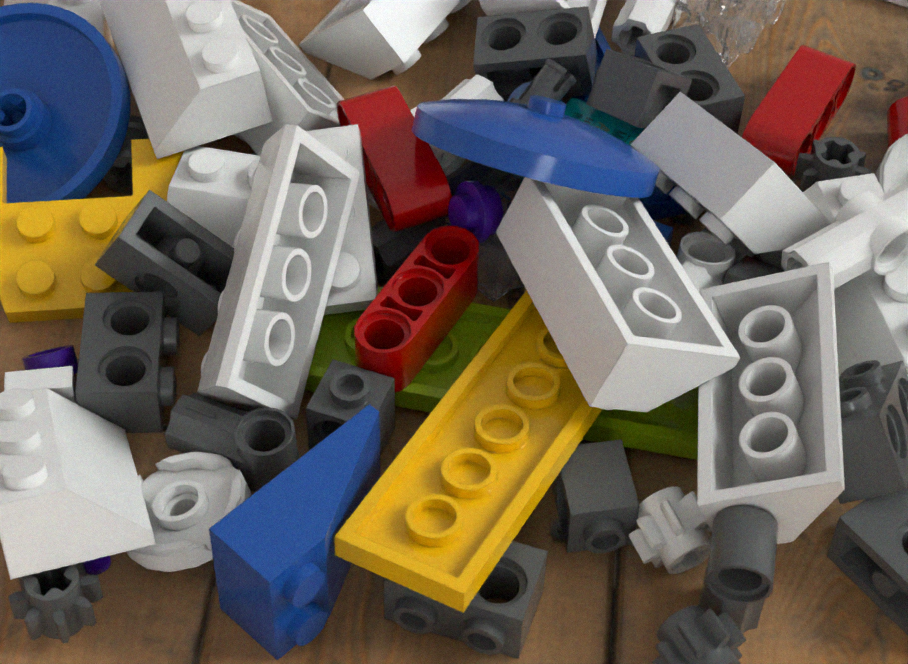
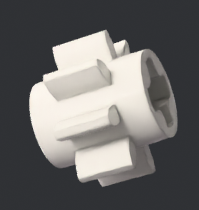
[628,486,711,574]

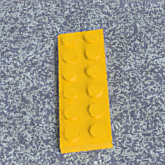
[334,290,603,613]

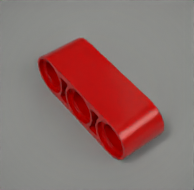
[742,45,856,179]
[336,85,452,233]
[354,226,479,393]

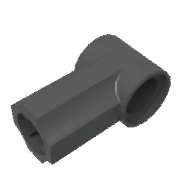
[165,393,299,492]
[698,505,778,634]

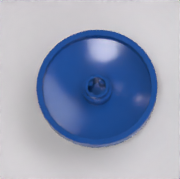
[0,3,131,203]
[411,95,660,198]

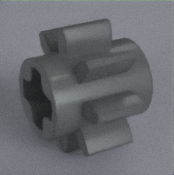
[794,137,871,192]
[8,562,103,644]
[652,605,746,664]

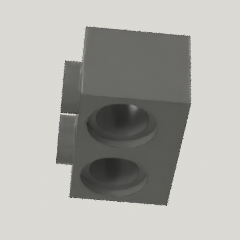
[473,6,596,102]
[635,24,745,134]
[75,291,180,433]
[838,360,908,504]
[384,541,548,659]

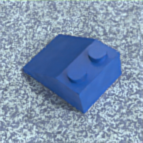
[209,404,381,661]

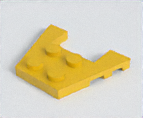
[0,139,184,323]

